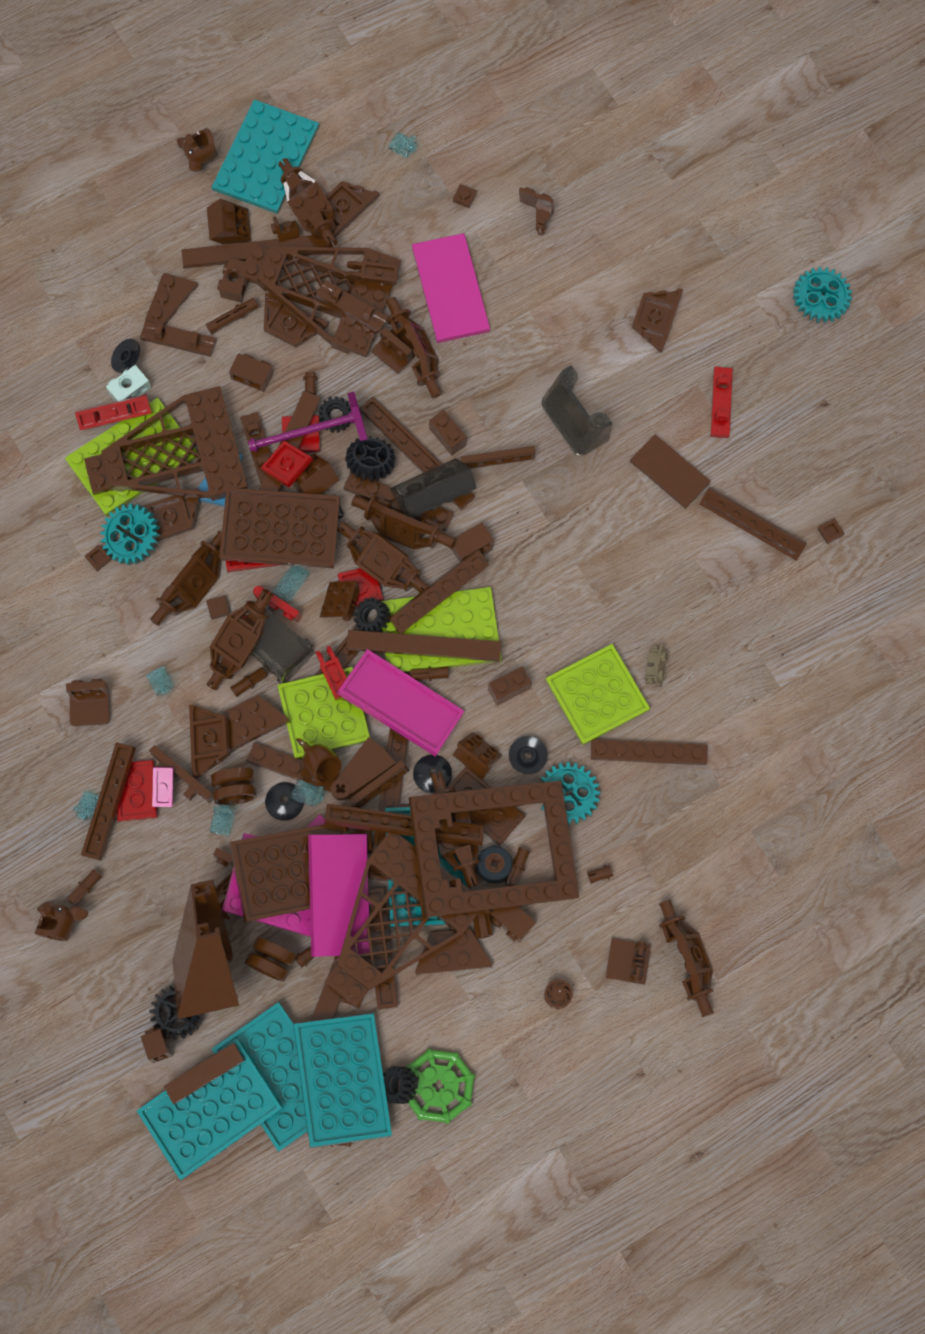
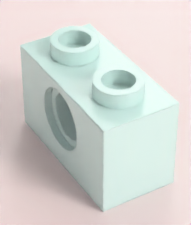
[106,365,151,406]

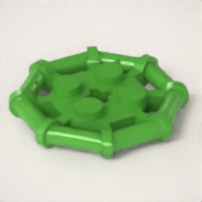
[405,1048,476,1124]

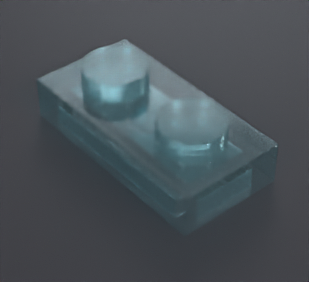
[272,566,310,604]

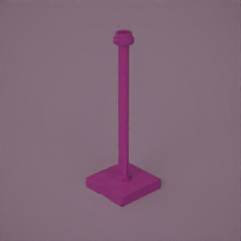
[248,391,367,452]

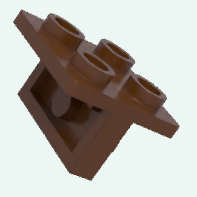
[372,327,416,374]
[453,732,502,779]

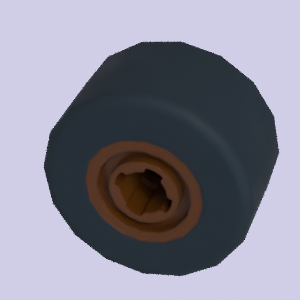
[477,846,512,884]

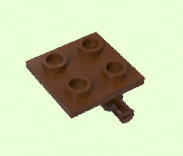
[519,187,554,236]

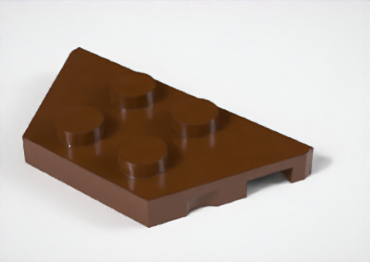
[324,181,379,237]
[632,289,683,353]
[264,291,328,347]
[142,488,200,541]
[223,695,290,752]
[189,704,230,779]
[415,929,492,975]

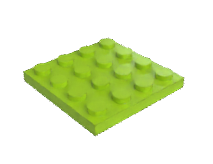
[545,644,650,746]
[277,667,370,759]

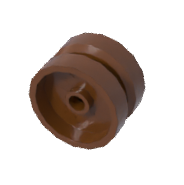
[211,767,257,805]
[245,937,297,982]

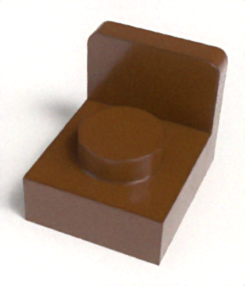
[271,216,300,241]

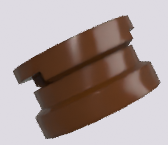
[544,979,573,1009]

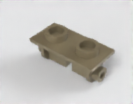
[645,645,669,687]

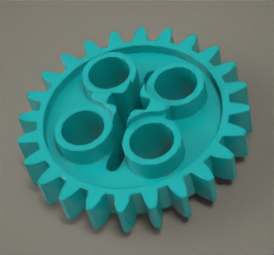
[793,266,852,323]
[100,503,160,565]
[540,762,600,826]

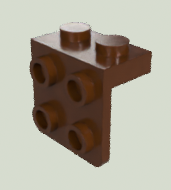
[66,679,110,726]

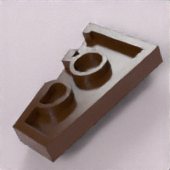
[145,273,198,325]

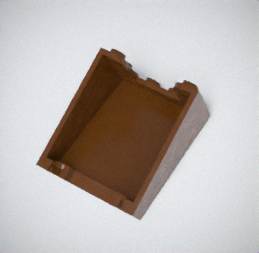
[172,879,239,1019]

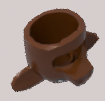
[177,128,218,172]
[296,738,342,786]
[34,902,88,941]

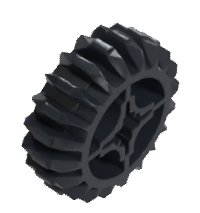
[345,435,396,483]
[149,985,205,1040]

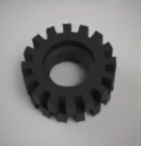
[319,396,352,433]
[353,598,391,632]
[383,1066,418,1104]

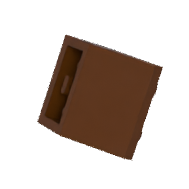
[207,198,251,245]
[292,454,339,494]

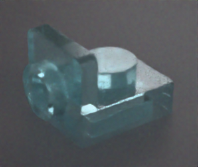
[389,132,417,158]
[146,666,174,696]
[291,779,324,807]
[73,791,99,821]
[210,805,235,836]

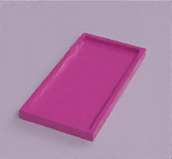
[412,233,490,343]
[337,649,464,757]
[308,834,370,957]

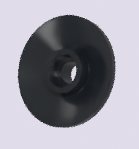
[111,339,140,373]
[509,736,548,774]
[413,755,452,793]
[265,782,304,821]

